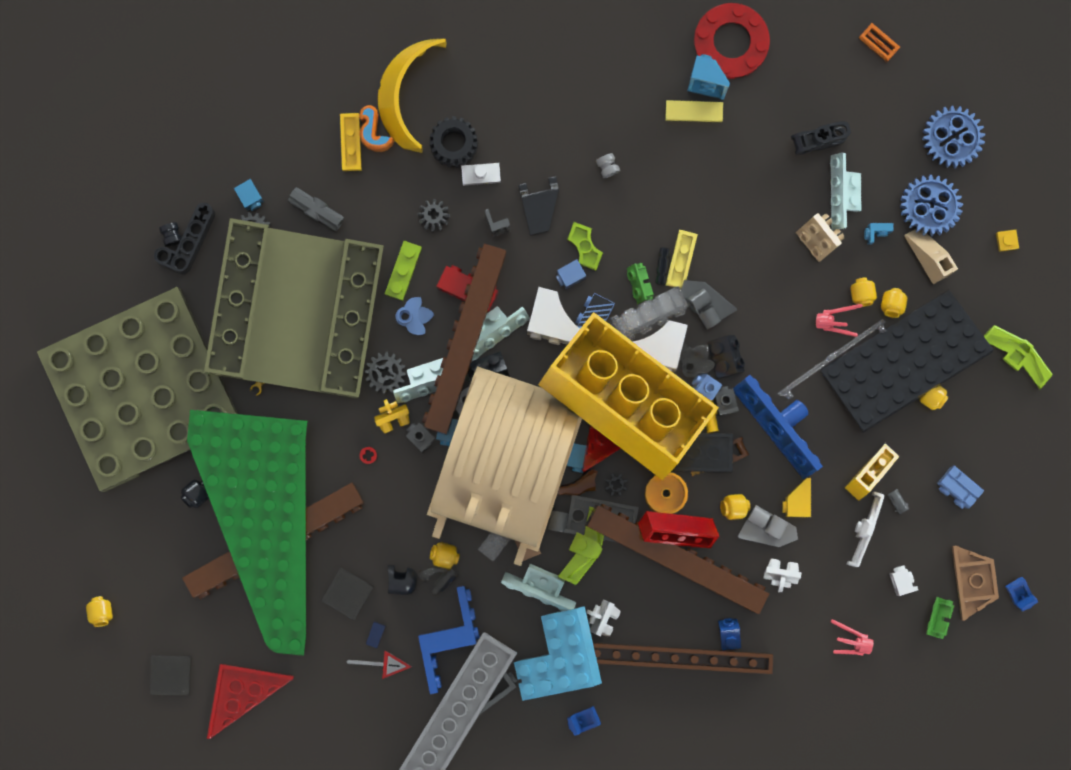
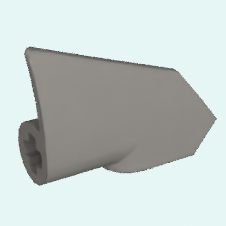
[738,505,798,547]

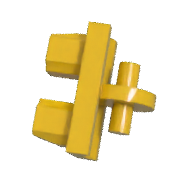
[374,399,410,433]

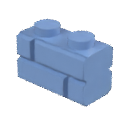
[937,466,984,509]

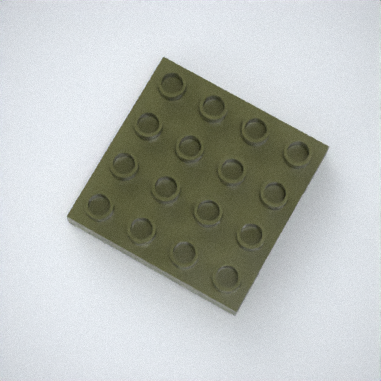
[204,218,384,398]
[37,287,238,492]

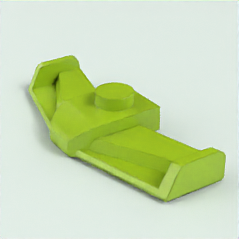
[984,325,1053,390]
[558,506,604,585]

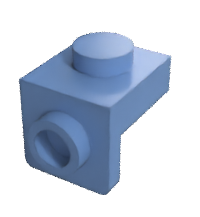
[692,374,722,400]

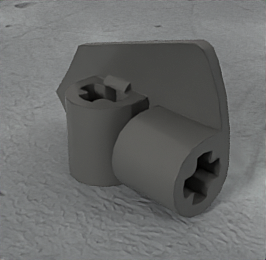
[680,280,737,329]

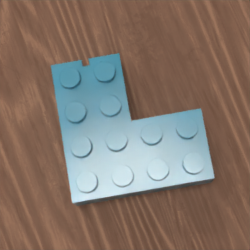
[514,606,602,701]

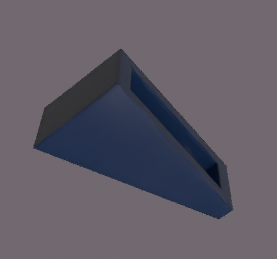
[366,622,386,648]

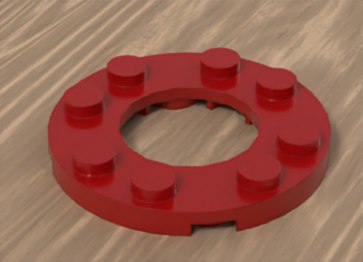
[694,3,770,79]

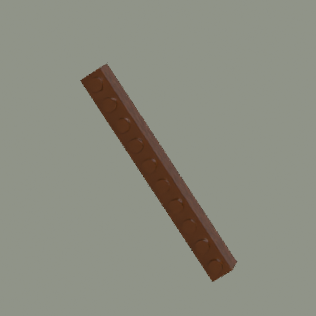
[422,243,507,435]
[182,483,365,599]
[585,504,769,614]
[593,643,773,674]

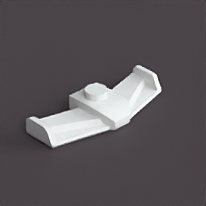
[847,492,884,567]

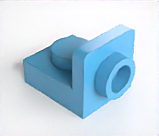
[864,223,893,244]

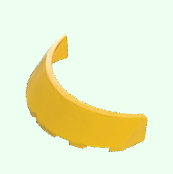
[378,39,447,153]

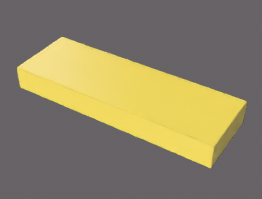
[665,100,723,122]
[665,230,698,289]

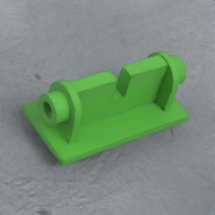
[627,263,654,304]
[926,597,954,639]

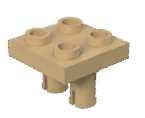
[796,213,844,262]

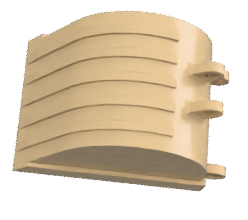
[427,366,582,566]

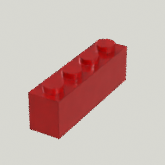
[638,511,719,549]

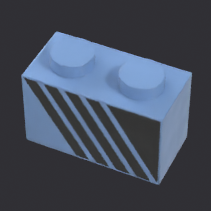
[575,293,615,329]

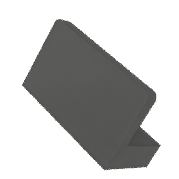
[485,209,511,237]

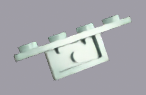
[830,153,861,230]
[471,306,530,362]
[393,358,470,404]
[501,564,576,611]

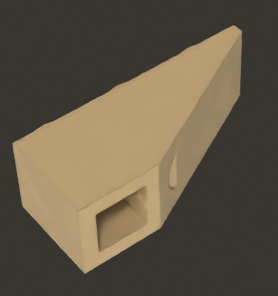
[904,229,958,284]

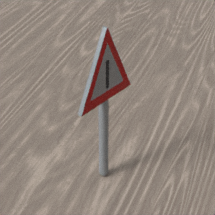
[347,651,412,679]

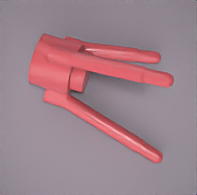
[816,304,863,337]
[831,619,873,656]

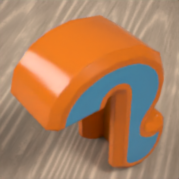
[359,105,394,152]

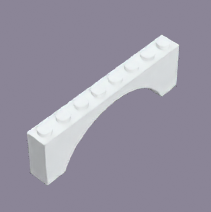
[527,287,688,372]

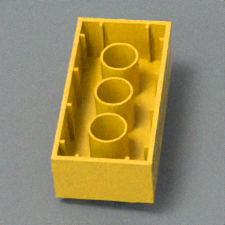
[538,312,719,480]

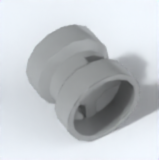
[596,153,620,179]

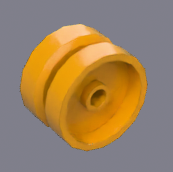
[644,472,688,514]

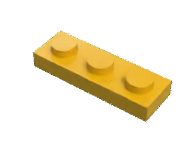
[340,113,362,171]

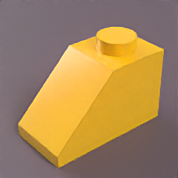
[782,478,811,517]

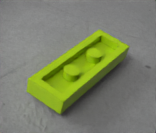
[385,241,422,301]

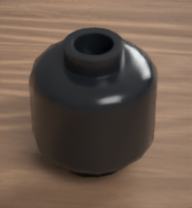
[180,480,209,508]

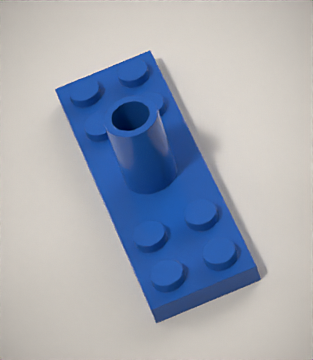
[733,375,823,480]

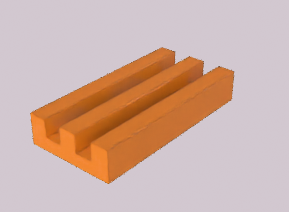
[859,23,900,62]

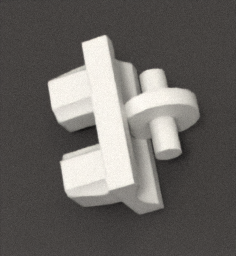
[763,559,801,592]
[586,599,621,636]

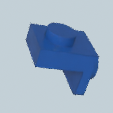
[1005,577,1038,611]
[718,618,741,651]
[567,706,601,736]

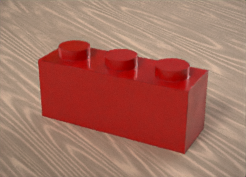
[436,265,499,313]

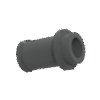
[887,489,909,515]

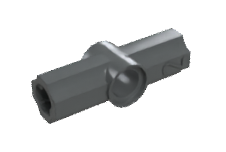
[288,187,345,232]

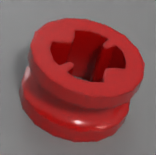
[360,447,377,464]

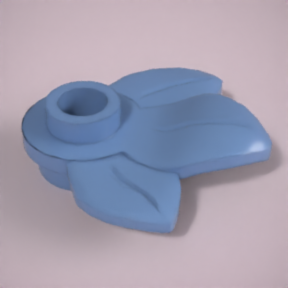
[396,297,434,335]

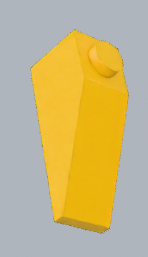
[845,444,899,501]

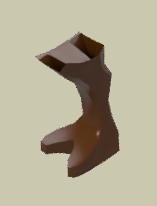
[557,468,598,495]

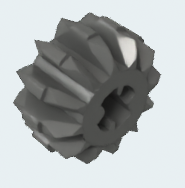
[418,199,450,232]

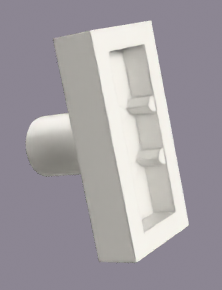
[461,163,501,186]

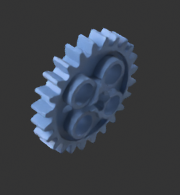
[922,106,985,168]
[900,175,963,236]

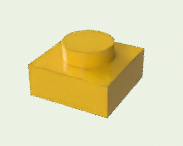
[996,230,1019,252]

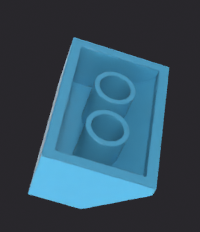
[687,54,730,100]

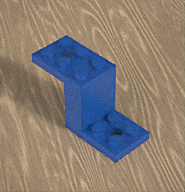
[418,586,480,694]

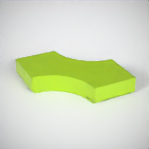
[567,222,603,271]

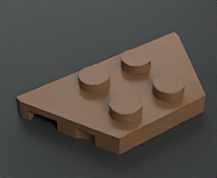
[952,546,999,620]

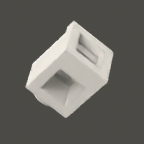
[889,565,918,596]

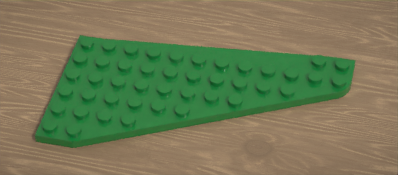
[187,410,308,655]

